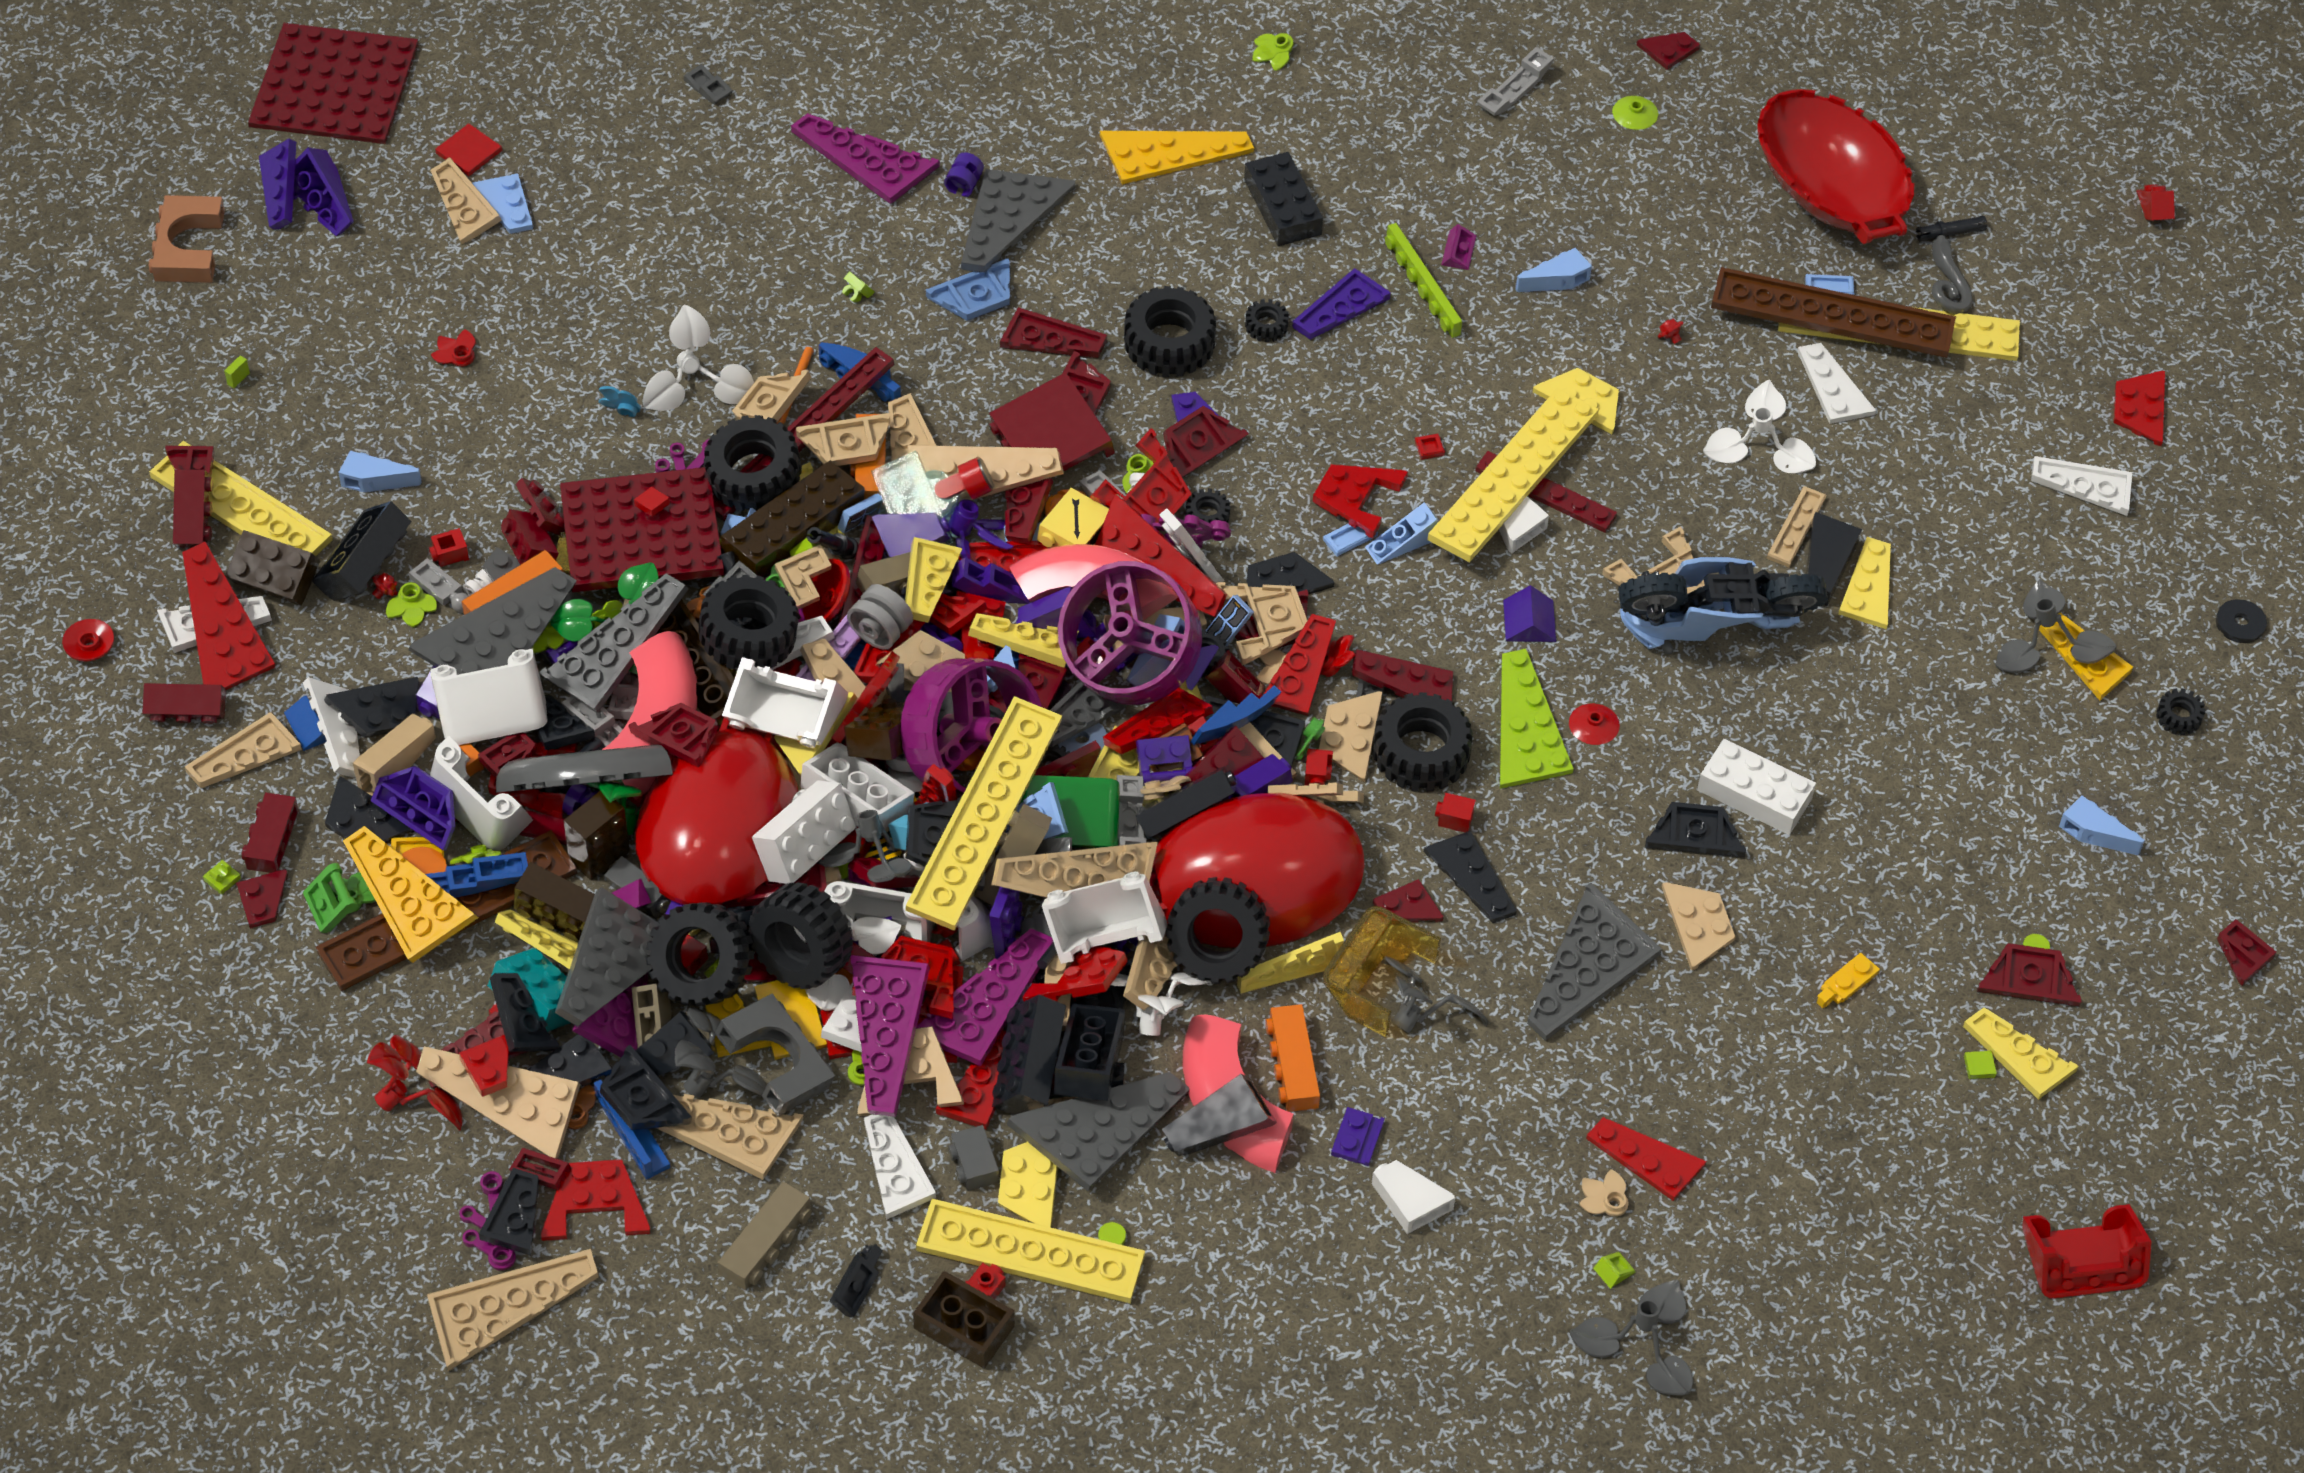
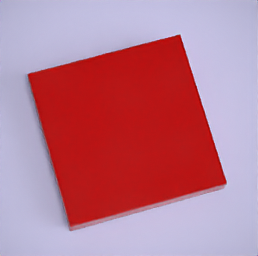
[435,123,502,177]

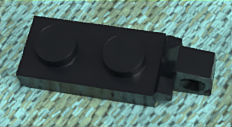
[829,1244,883,1318]

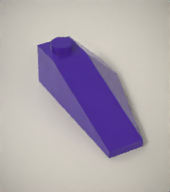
[293,147,354,236]

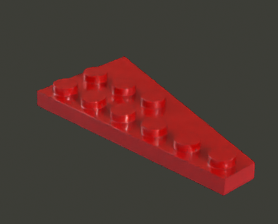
[1095,494,1227,617]
[182,542,275,690]

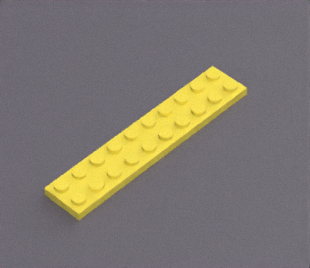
[1778,307,2020,361]
[1427,388,1599,562]
[905,696,1062,931]

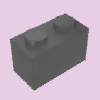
[948,1125,999,1191]

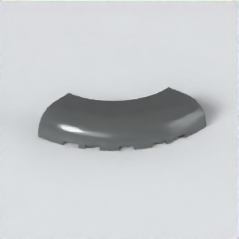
[496,745,672,793]

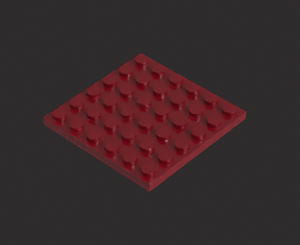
[248,23,419,144]
[560,467,724,592]

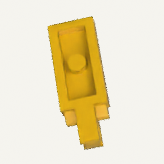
[1817,952,1880,1008]

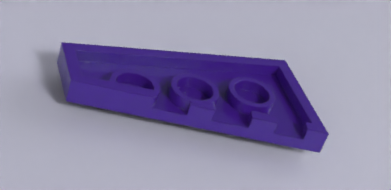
[259,138,297,230]
[1292,268,1391,340]

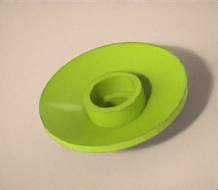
[1612,96,1658,130]

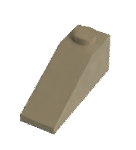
[632,984,672,1048]

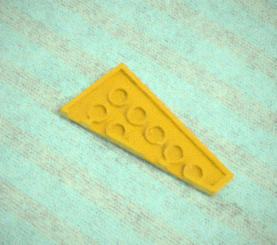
[1100,131,1254,185]
[343,826,478,963]

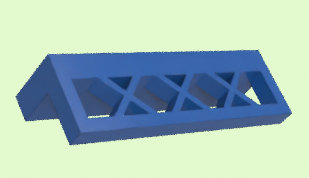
[594,1079,671,1180]

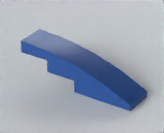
[1190,685,1281,745]
[425,852,528,898]

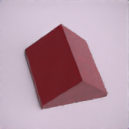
[1205,650,1264,704]

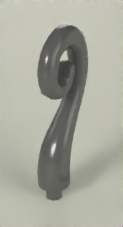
[1931,235,1973,315]

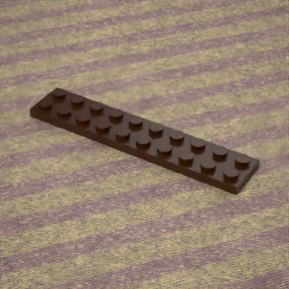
[1711,267,1956,358]
[316,830,577,991]

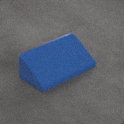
[284,695,327,751]

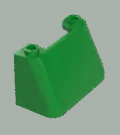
[1019,775,1120,848]

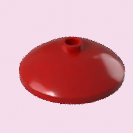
[803,558,851,623]

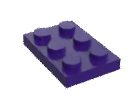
[989,887,1024,959]

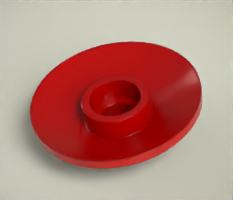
[62,619,114,661]
[1569,703,1620,745]

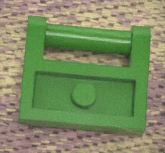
[303,863,358,933]

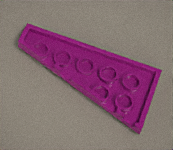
[916,928,1053,1066]
[572,972,649,1058]

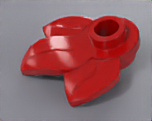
[431,329,476,367]
[1321,635,1356,677]

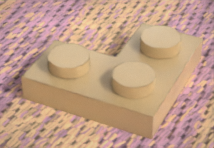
[775,544,832,610]

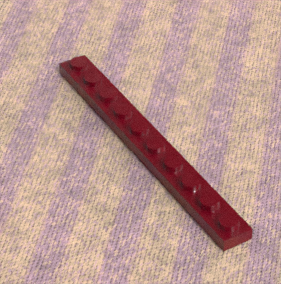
[713,347,894,521]

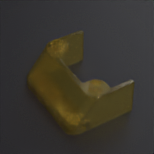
[1323,906,1441,1037]

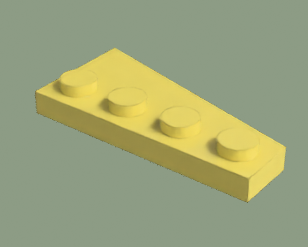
[968,613,1079,668]
[1237,932,1344,993]
[1963,1008,2078,1100]

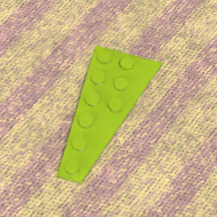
[1500,649,1574,789]

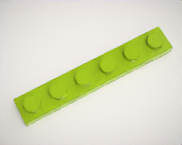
[1385,223,1462,338]

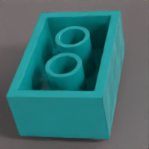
[487,947,571,1032]

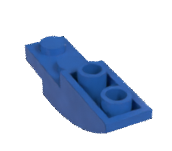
[818,342,901,402]

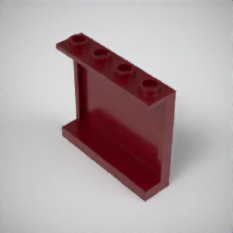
[989,372,1115,478]

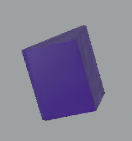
[1503,585,1556,642]

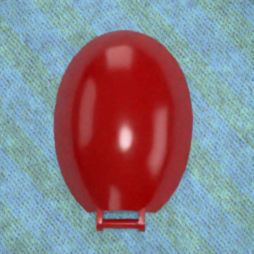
[1757,89,1914,244]
[635,718,798,905]
[1149,793,1365,948]

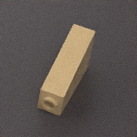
[353,714,436,796]

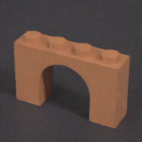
[149,195,225,283]

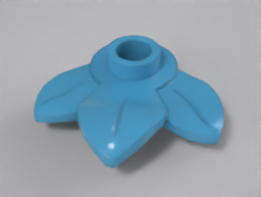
[598,386,641,417]

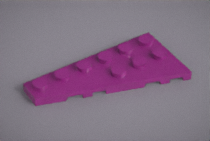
[791,113,940,204]
[851,955,930,1117]

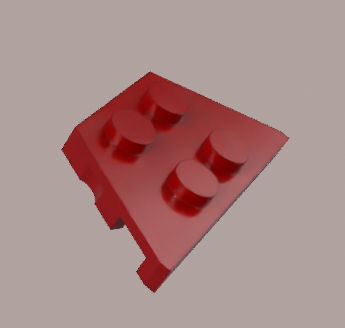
[2113,371,2165,446]

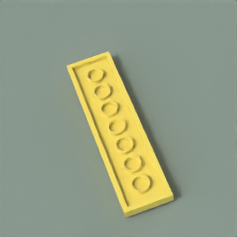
[149,441,333,556]
[916,1199,1145,1304]

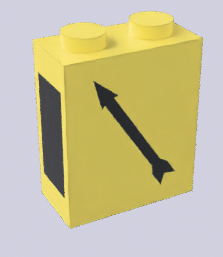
[1037,488,1109,548]

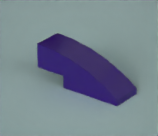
[951,557,1030,604]

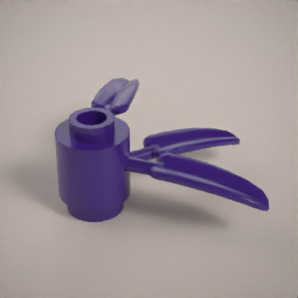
[948,499,1013,559]

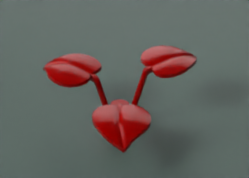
[367,1035,462,1131]

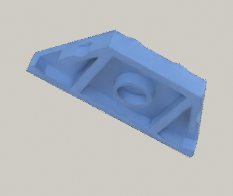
[926,258,1010,321]

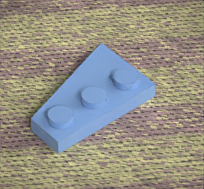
[472,174,533,234]

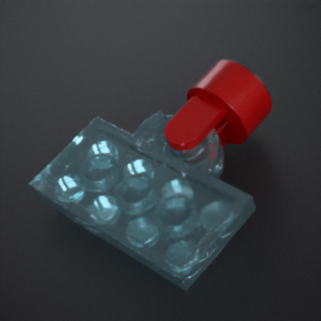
[871,451,994,544]

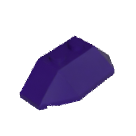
[371,766,455,850]

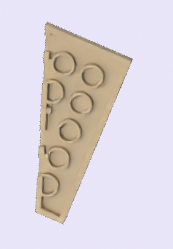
[907,445,1064,513]
[992,842,1158,898]
[416,1046,580,1159]
[657,1094,803,1180]
[427,1249,599,1371]

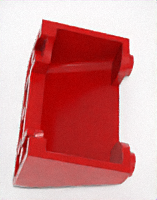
[2022,1204,2152,1298]

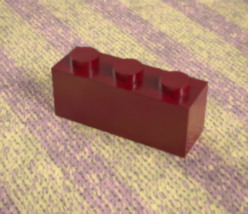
[173,470,213,548]
[501,509,559,565]
[142,683,226,724]
[241,792,299,873]

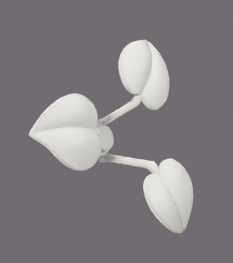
[643,305,754,411]
[1703,380,1816,474]
[794,914,901,1011]
[1111,973,1213,1036]

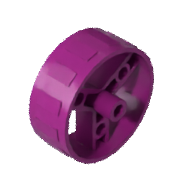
[1058,561,1202,705]
[900,658,1042,798]

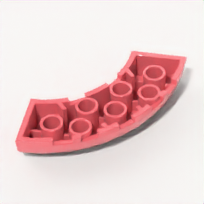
[1009,544,1178,621]
[602,631,698,800]
[1183,1014,1293,1173]

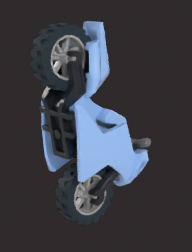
[1618,557,1828,654]

